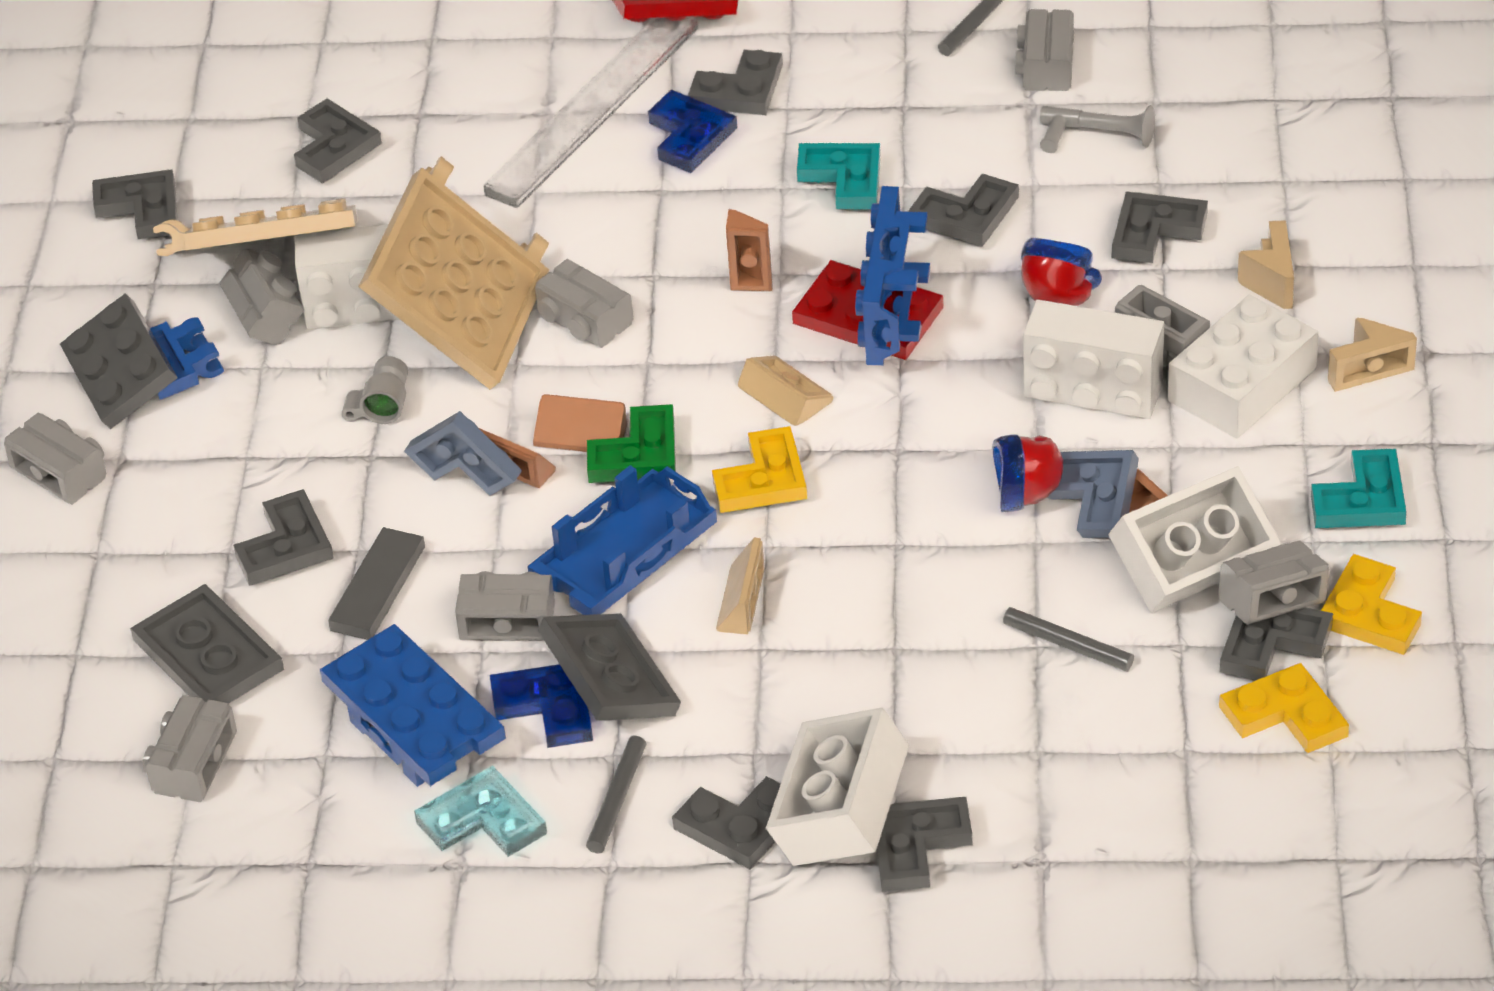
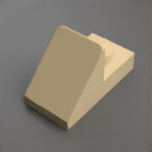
[1238,220,1294,309]
[1328,317,1417,392]

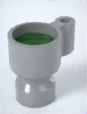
[341,356,408,424]

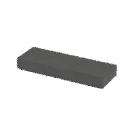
[328,527,425,640]

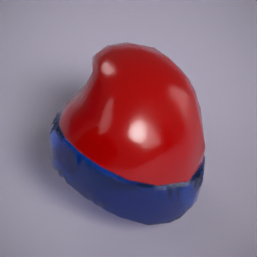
[1021,238,1102,306]
[992,434,1063,513]

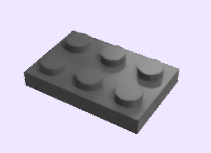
[59,293,178,429]
[130,584,284,704]
[538,613,681,721]

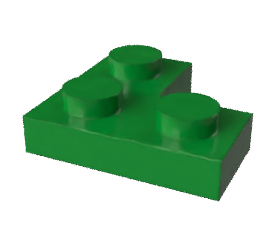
[587,404,676,483]

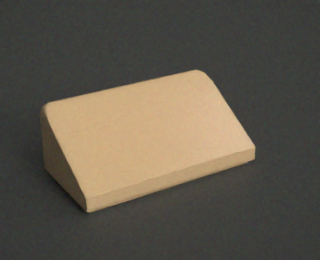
[738,355,834,426]
[716,537,765,635]

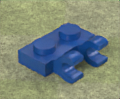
[150,317,224,400]

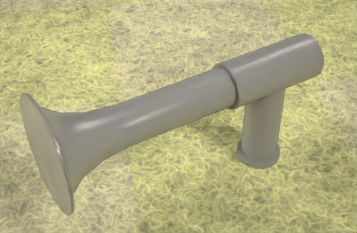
[1040,105,1155,153]

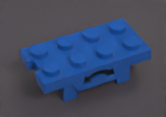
[855,186,930,366]
[527,465,717,615]
[320,623,506,787]

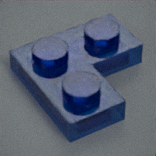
[648,89,737,173]
[489,664,593,748]

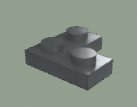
[688,49,783,115]
[294,98,382,184]
[92,169,178,239]
[908,173,1019,247]
[1111,191,1208,263]
[233,489,334,586]
[1219,608,1333,680]
[672,776,781,870]
[876,796,973,892]

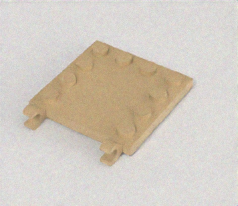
[358,156,550,389]
[153,198,358,256]

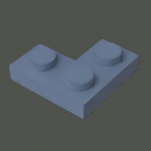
[404,411,522,496]
[1048,450,1139,538]

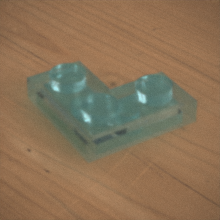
[414,765,547,857]

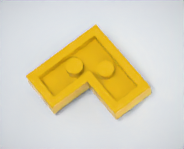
[712,426,807,513]
[1321,554,1422,655]
[1219,662,1349,753]

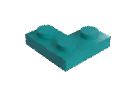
[797,143,881,210]
[1311,449,1407,528]

